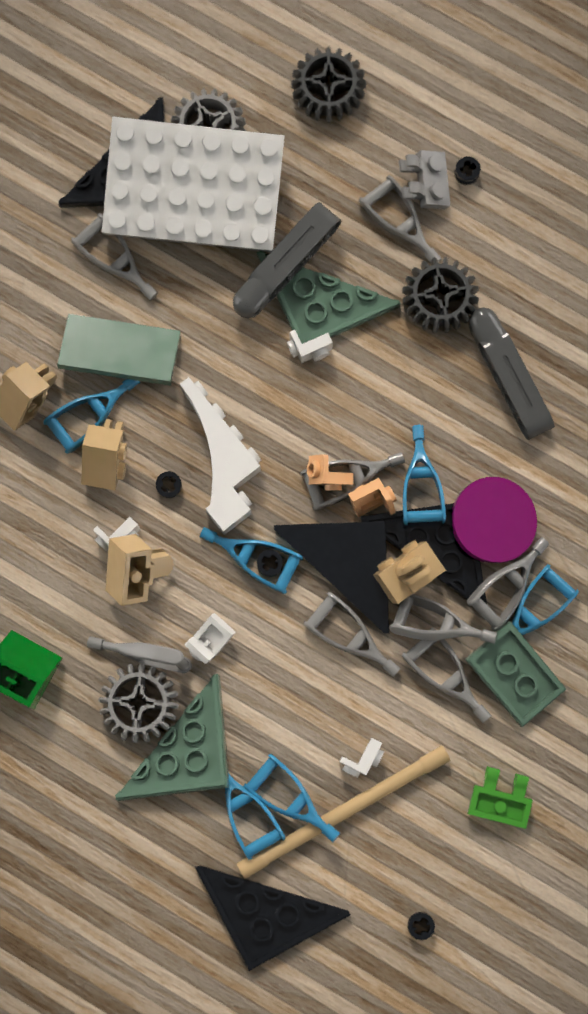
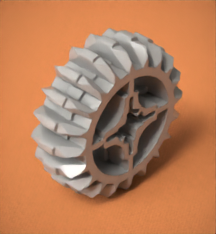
[171,88,246,131]
[99,663,179,743]

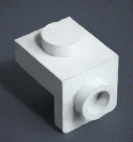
[287,330,333,363]
[93,517,140,552]
[185,613,236,664]
[339,738,384,778]

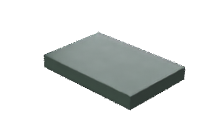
[465,622,566,727]

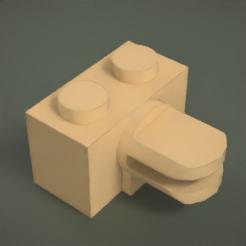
[0,362,57,431]
[81,419,127,491]
[106,534,174,606]
[373,540,446,604]

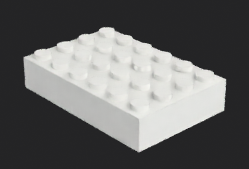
[102,116,285,252]

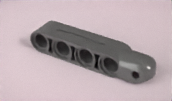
[233,202,341,318]
[469,307,555,440]

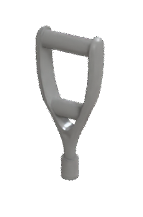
[359,176,442,263]
[71,213,158,301]
[300,452,405,511]
[467,537,549,631]
[303,592,400,677]
[389,594,498,644]
[402,628,491,723]
[87,636,192,673]

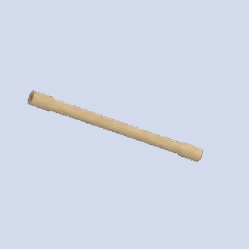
[236,745,451,879]

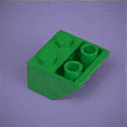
[0,630,63,709]

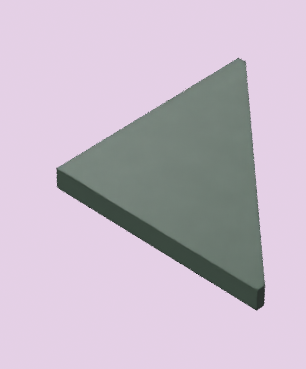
[257,251,401,344]
[115,674,229,801]

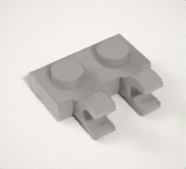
[399,150,451,209]

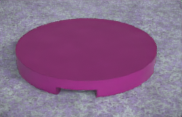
[452,477,537,563]

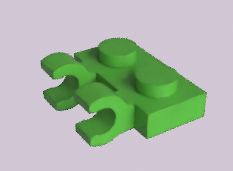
[467,766,533,829]

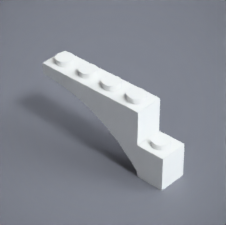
[180,377,261,535]

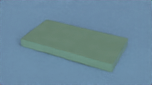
[57,314,181,386]

